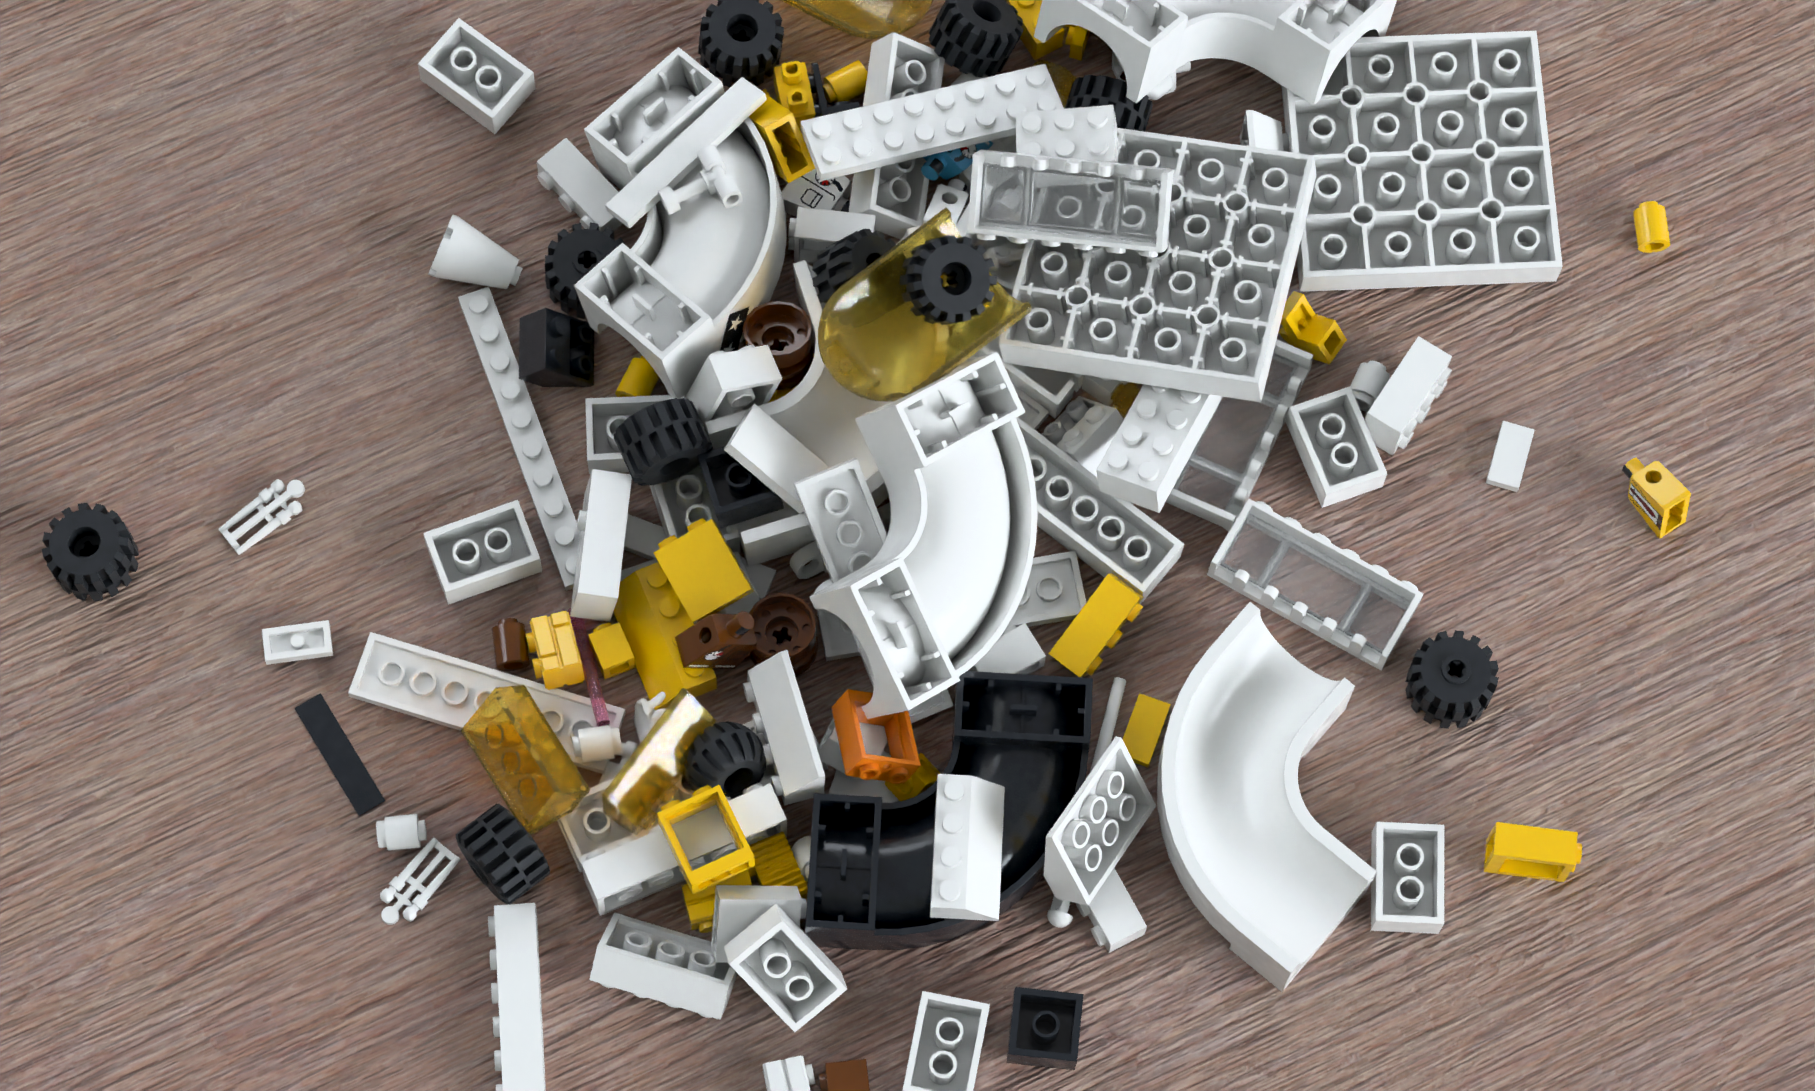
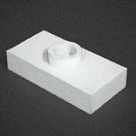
[262,620,333,665]

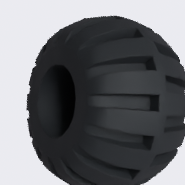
[683,721,766,799]

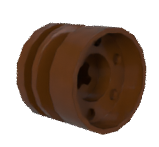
[743,301,814,390]
[749,593,818,677]

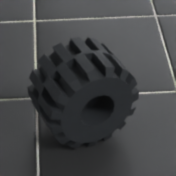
[698,0,784,87]
[929,0,1023,77]
[1065,75,1153,132]
[545,222,625,319]
[812,229,907,326]
[899,235,997,325]
[614,398,713,486]
[42,503,139,601]
[1405,630,1499,729]
[455,803,550,905]

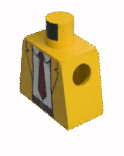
[1622,458,1691,539]

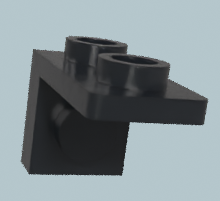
[808,62,860,118]

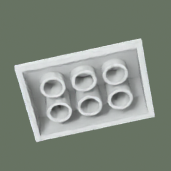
[1044,736,1156,905]

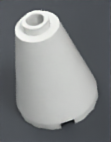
[428,215,523,289]

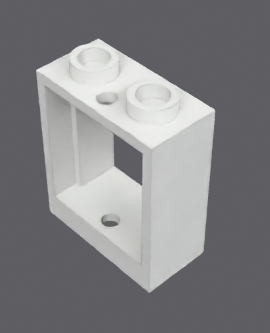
[788,207,876,264]

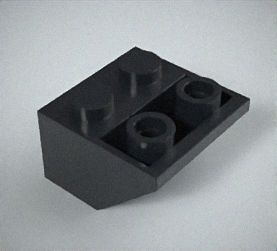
[519,308,594,387]

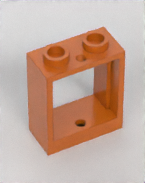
[831,689,921,784]

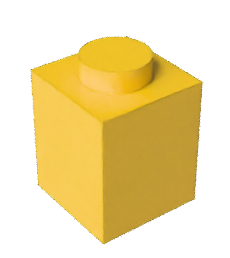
[588,622,636,680]

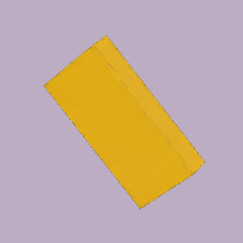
[1122,693,1171,768]

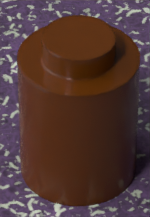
[492,618,530,671]

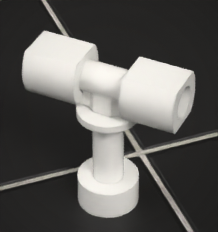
[658,145,743,215]

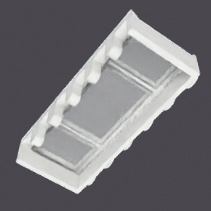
[968,150,1175,257]
[1166,339,1313,532]
[1207,499,1423,671]

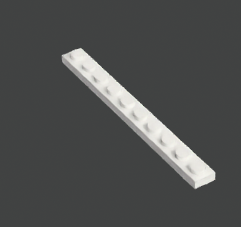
[458,287,580,591]

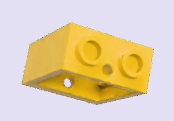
[657,785,755,894]
[1484,822,1582,882]

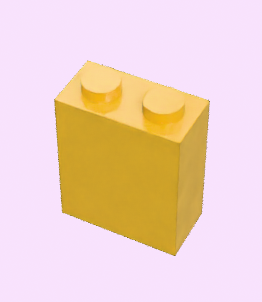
[749,94,815,183]
[653,518,754,624]

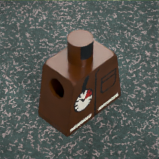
[675,611,757,669]

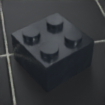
[697,446,784,528]
[1006,987,1084,1070]

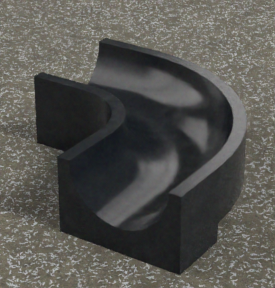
[805,671,1093,950]

